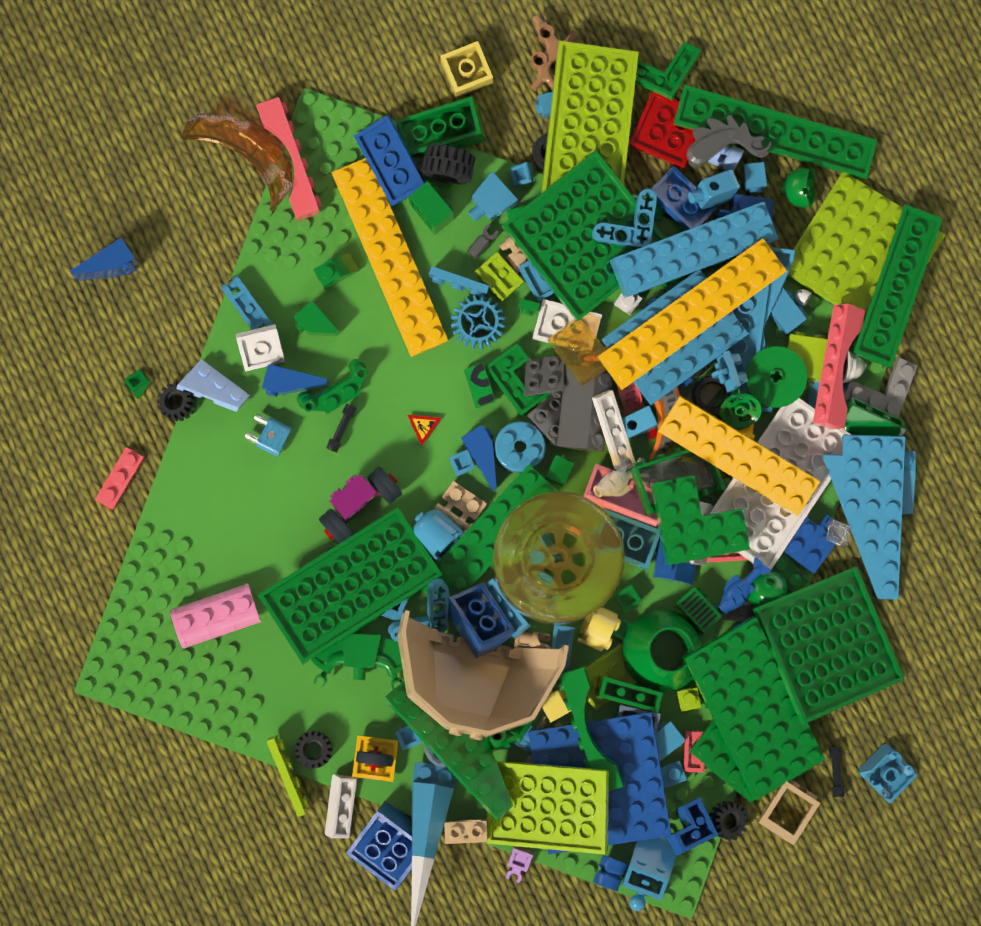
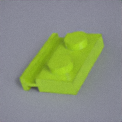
[475,252,524,302]

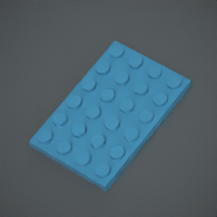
[602,270,748,405]

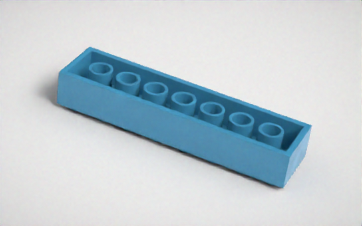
[610,202,779,299]

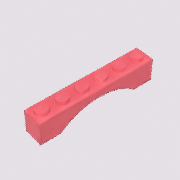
[256,97,322,222]
[813,304,865,429]

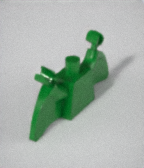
[311,634,403,689]

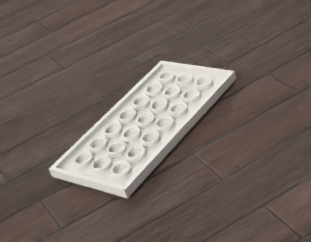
[709,398,851,569]

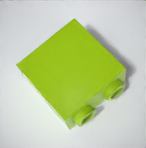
[786,332,828,382]

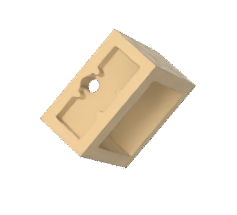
[757,780,820,845]
[444,819,487,844]

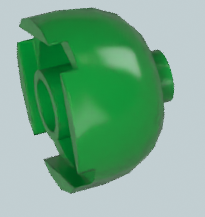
[782,168,816,208]
[747,571,788,608]

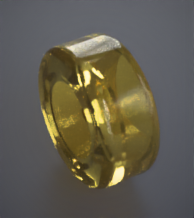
[492,492,625,625]

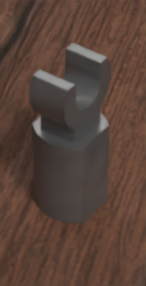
[467,224,498,260]

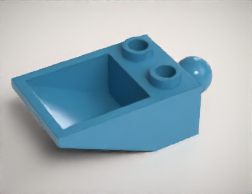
[621,837,676,911]

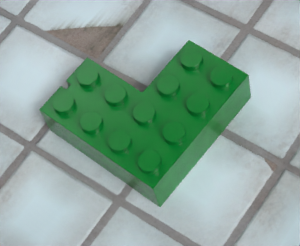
[650,475,750,565]

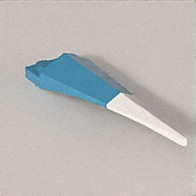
[411,762,455,926]

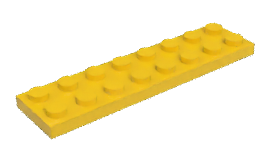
[658,396,820,516]

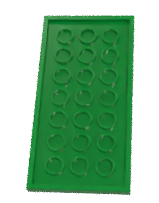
[258,507,443,665]
[683,616,826,800]

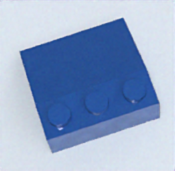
[346,801,412,891]

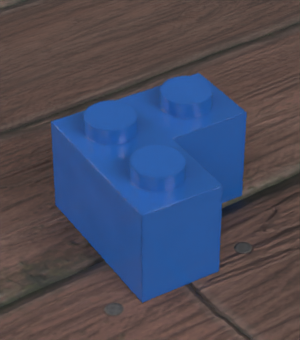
[667,798,718,856]

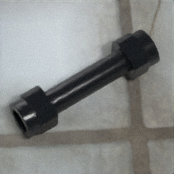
[326,404,357,453]
[829,747,845,797]

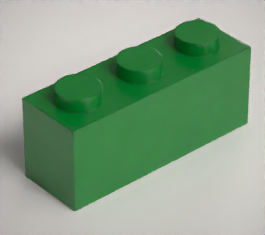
[844,396,906,436]
[594,675,663,713]

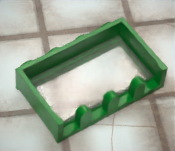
[629,447,726,516]

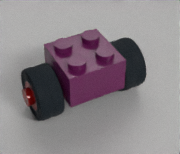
[319,467,402,544]

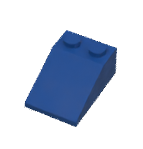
[70,238,139,281]

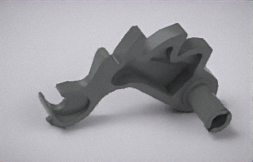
[686,115,771,168]

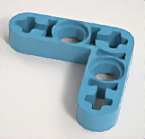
[592,189,657,248]
[388,579,449,642]

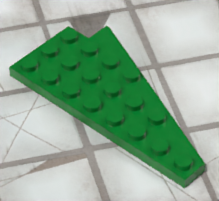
[384,680,513,821]

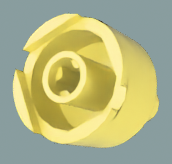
[578,604,621,651]

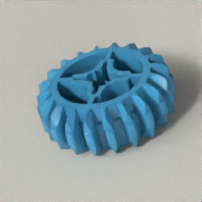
[451,295,505,350]

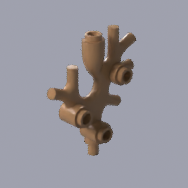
[530,14,598,91]

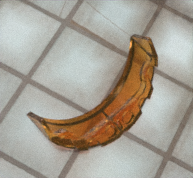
[181,112,293,212]

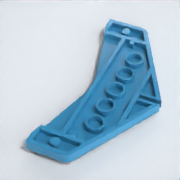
[720,247,795,413]

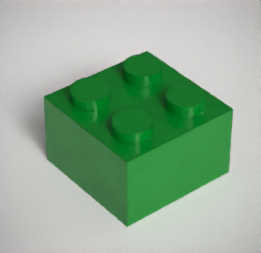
[408,181,454,235]

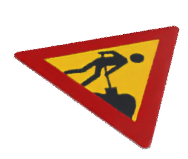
[407,415,441,446]

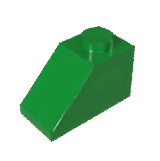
[313,253,360,291]
[293,301,340,336]

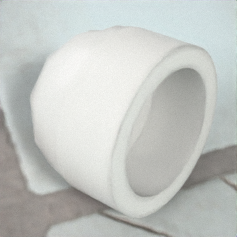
[794,289,812,307]

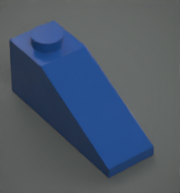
[262,364,328,397]
[461,425,497,491]

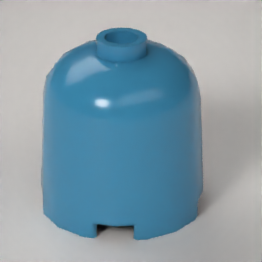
[413,510,465,562]

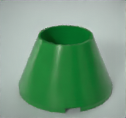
[622,610,703,692]

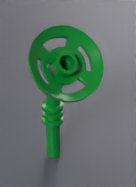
[720,350,762,428]

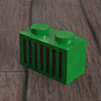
[675,587,722,634]

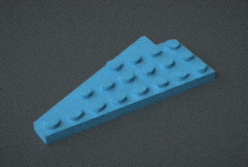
[822,434,905,599]

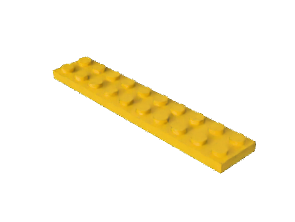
[332,158,448,357]
[598,238,787,390]

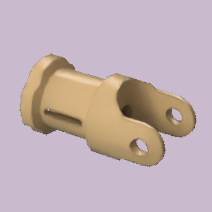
[514,631,552,649]

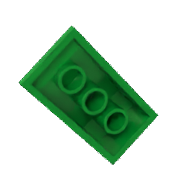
[396,96,487,157]

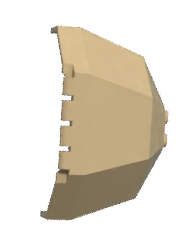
[397,610,569,740]

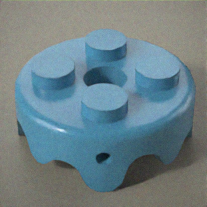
[495,421,546,473]

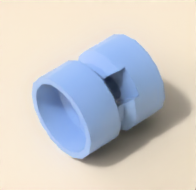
[708,145,744,172]

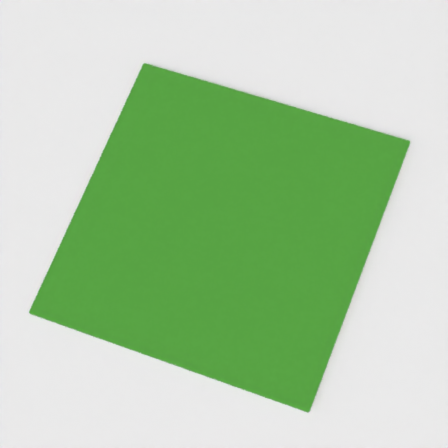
[75,88,887,918]

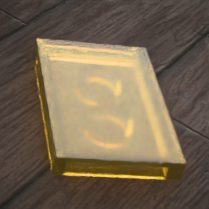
[547,319,606,387]

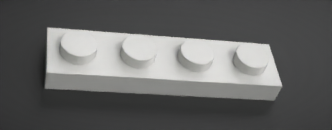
[592,390,636,471]

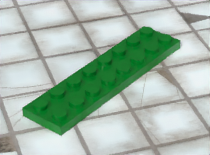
[852,204,943,368]
[423,464,559,607]

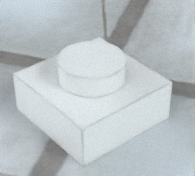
[614,293,642,316]

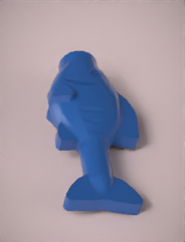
[718,557,772,614]

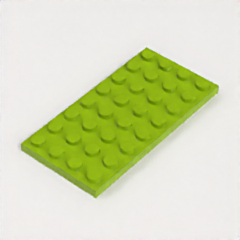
[541,41,639,194]

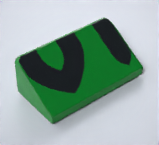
[464,363,495,408]

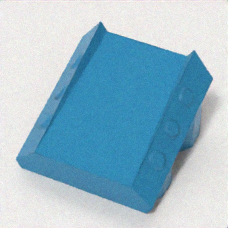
[859,744,918,803]

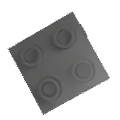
[525,354,565,398]
[527,394,562,446]

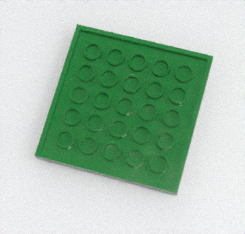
[501,151,665,322]
[753,566,905,725]

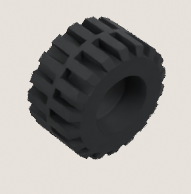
[421,144,476,185]

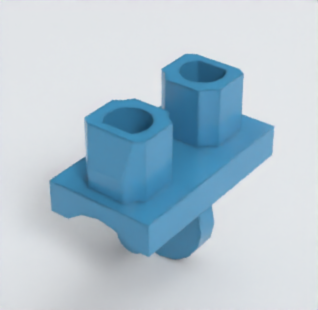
[711,351,748,393]

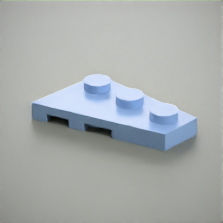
[176,359,250,412]

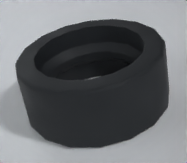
[692,376,733,414]

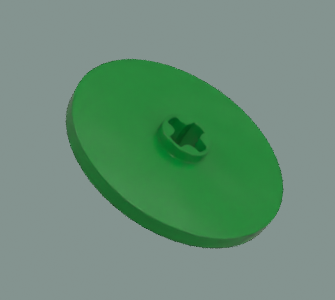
[746,346,808,408]

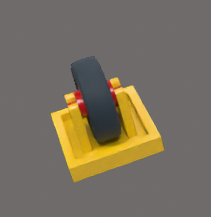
[352,735,399,782]

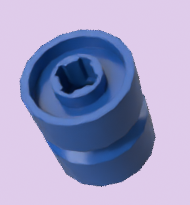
[593,855,628,892]

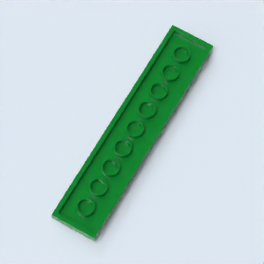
[673,85,877,180]

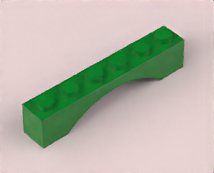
[558,665,624,791]

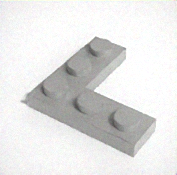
[844,358,917,417]

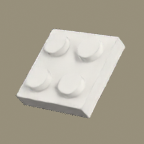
[236,325,285,371]

